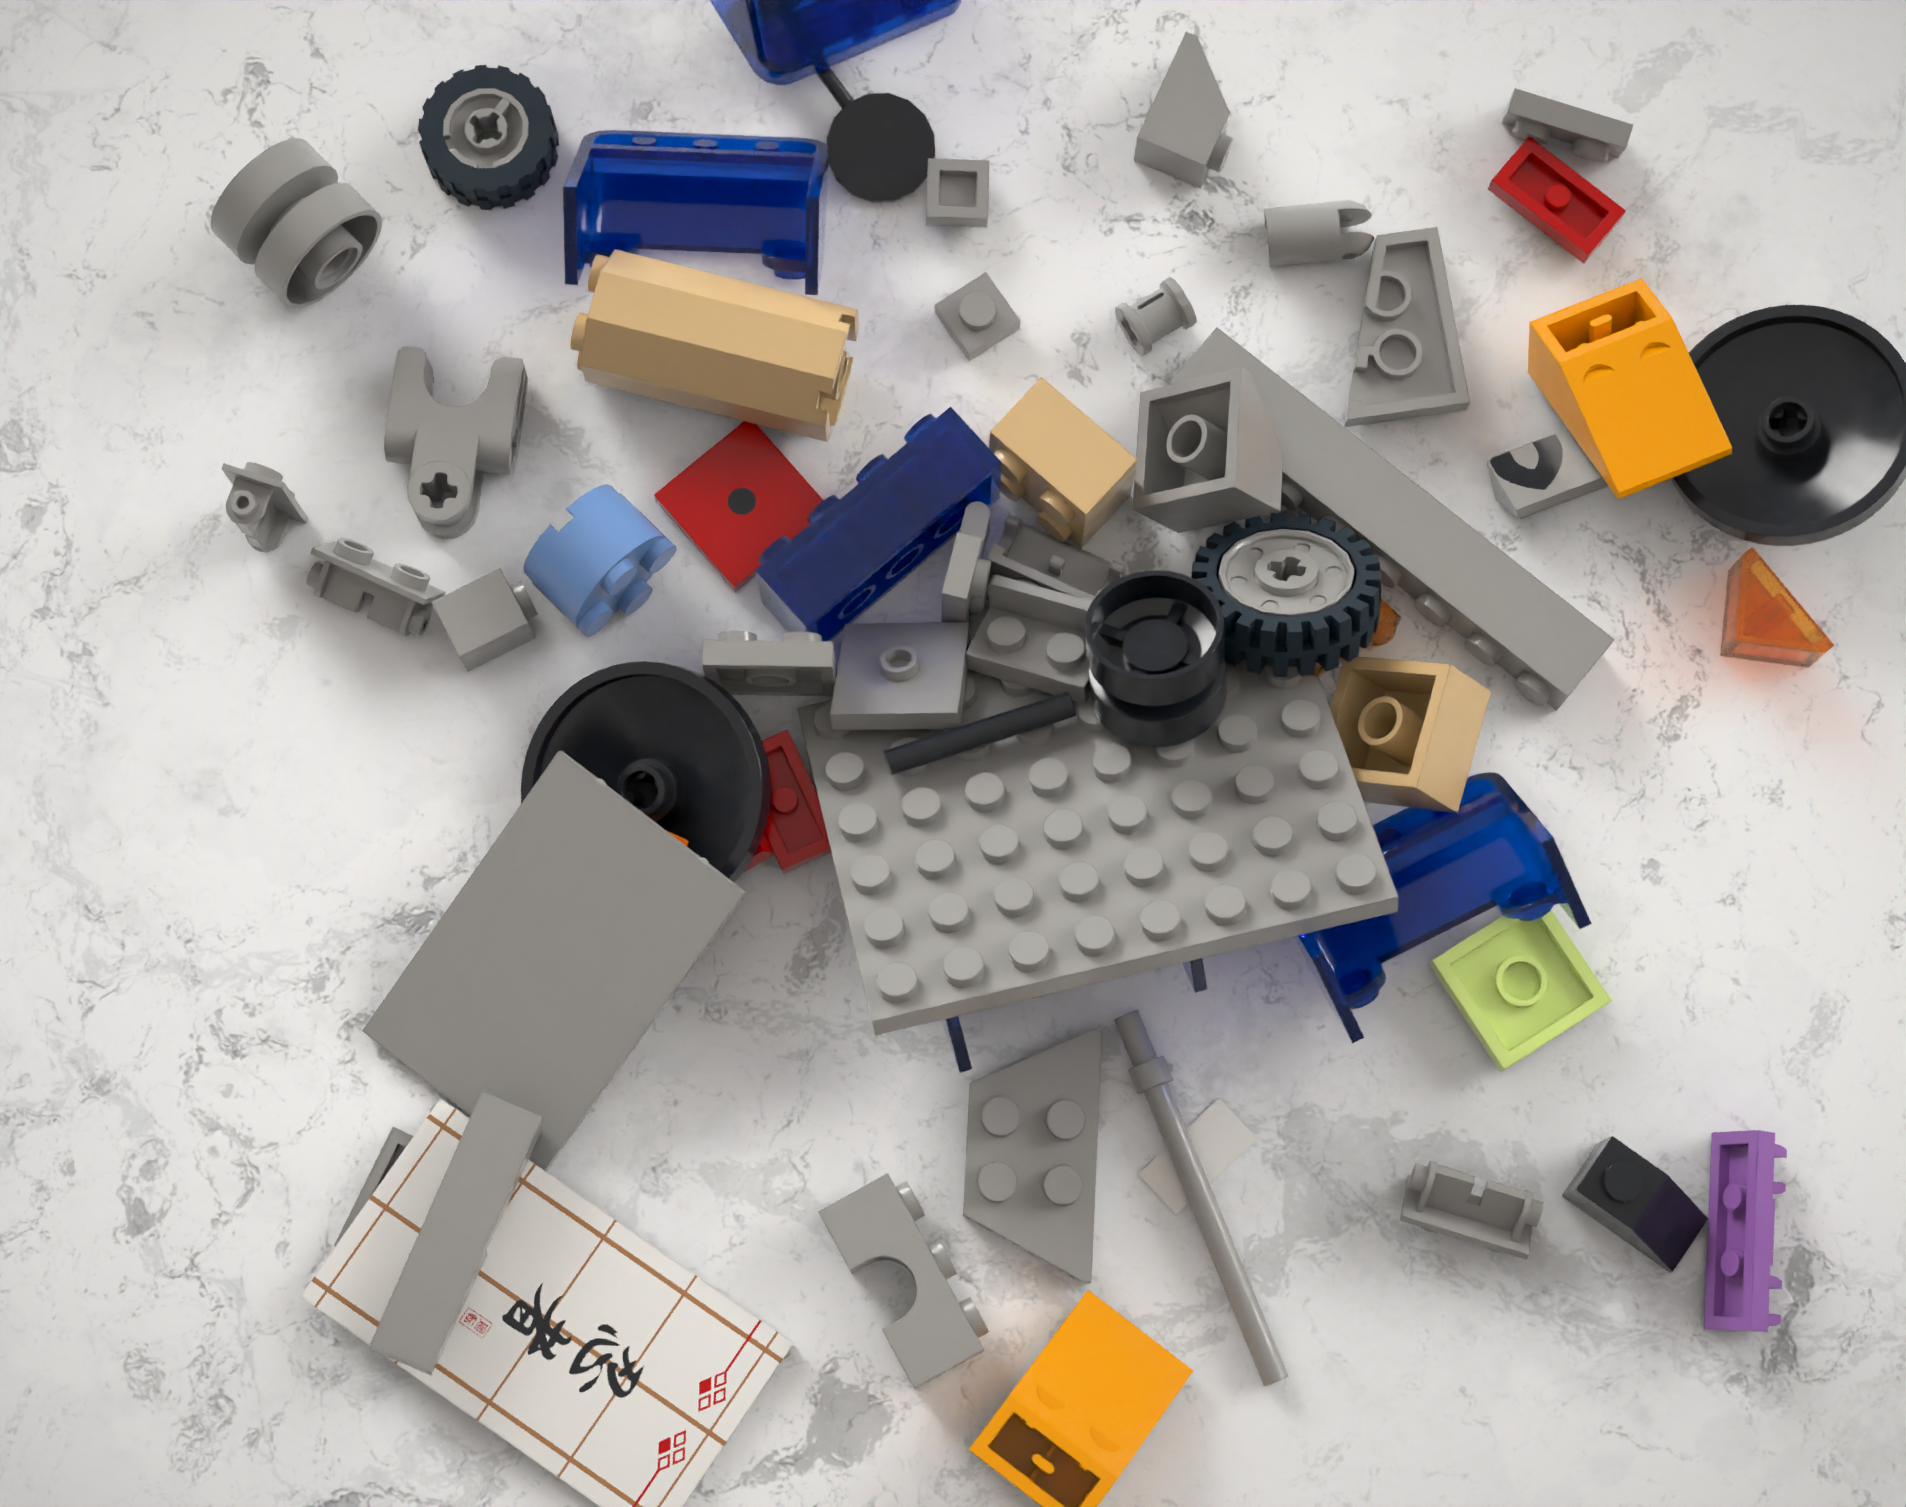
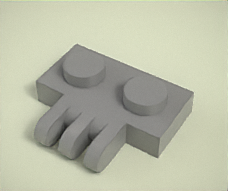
[942,501,992,622]

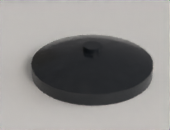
[1671,305,1906,546]
[521,661,771,882]

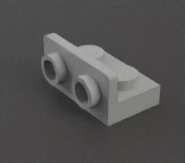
[965,575,1094,703]

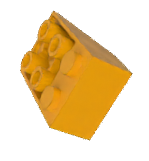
[1528,278,1732,499]
[968,1290,1193,1507]

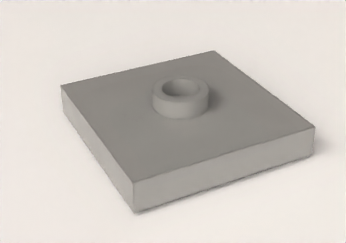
[830,622,972,730]

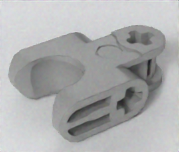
[384,346,528,539]

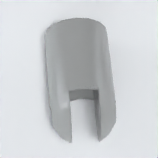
[1264,200,1375,268]

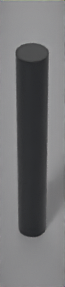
[883,692,1076,775]

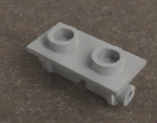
[221,462,308,552]
[306,538,446,637]
[1400,1161,1543,1260]

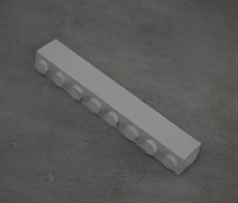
[1169,327,1615,711]

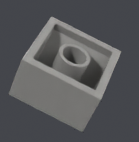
[1132,367,1284,533]

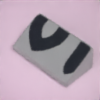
[1487,428,1608,519]

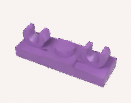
[1704,1130,1787,1332]

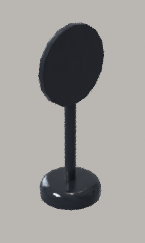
[731,0,935,203]

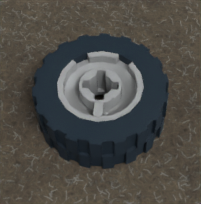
[418,65,559,210]

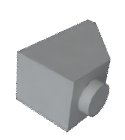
[1134,32,1234,188]

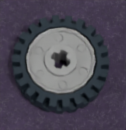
[1191,512,1382,677]

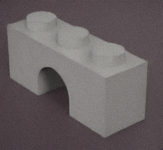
[818,1173,989,1390]

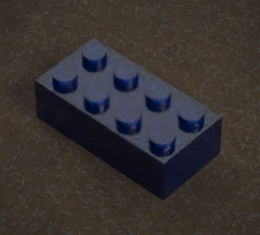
[755,406,1002,642]

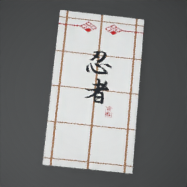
[300,1098,794,1507]

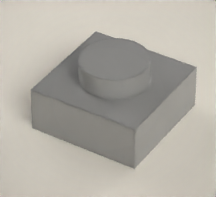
[926,158,990,227]
[935,272,1021,361]

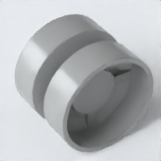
[210,138,382,309]

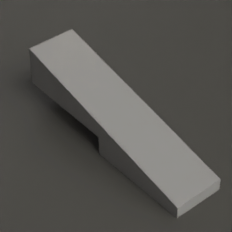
[369,1091,543,1375]

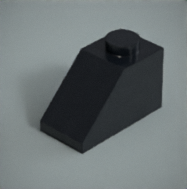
[1562,1136,1708,1273]

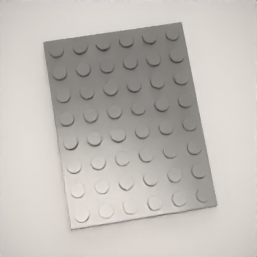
[797,659,1398,1036]

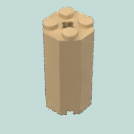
[571,249,859,442]

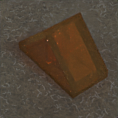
[1720,547,1834,668]

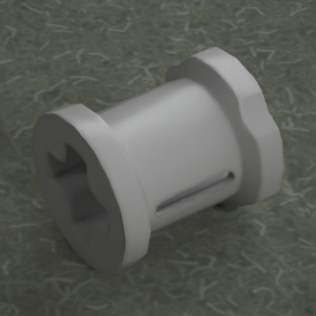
[1115,277,1197,356]

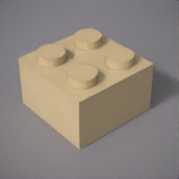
[988,377,1138,549]
[1330,656,1491,813]

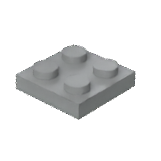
[702,631,837,696]

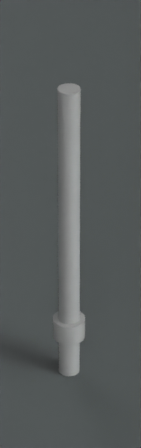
[1114,1010,1289,1386]

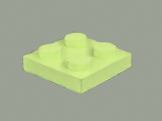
[1429,893,1612,1073]

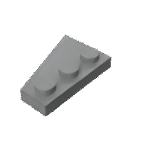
[1344,227,1470,427]

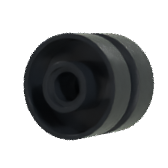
[1084,570,1227,747]

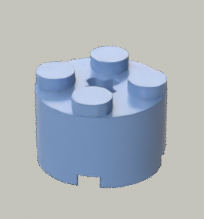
[523,484,677,637]

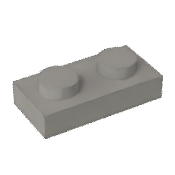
[1502,88,1634,162]

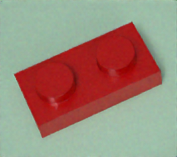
[1487,136,1626,264]
[762,729,831,874]

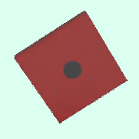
[654,421,831,592]

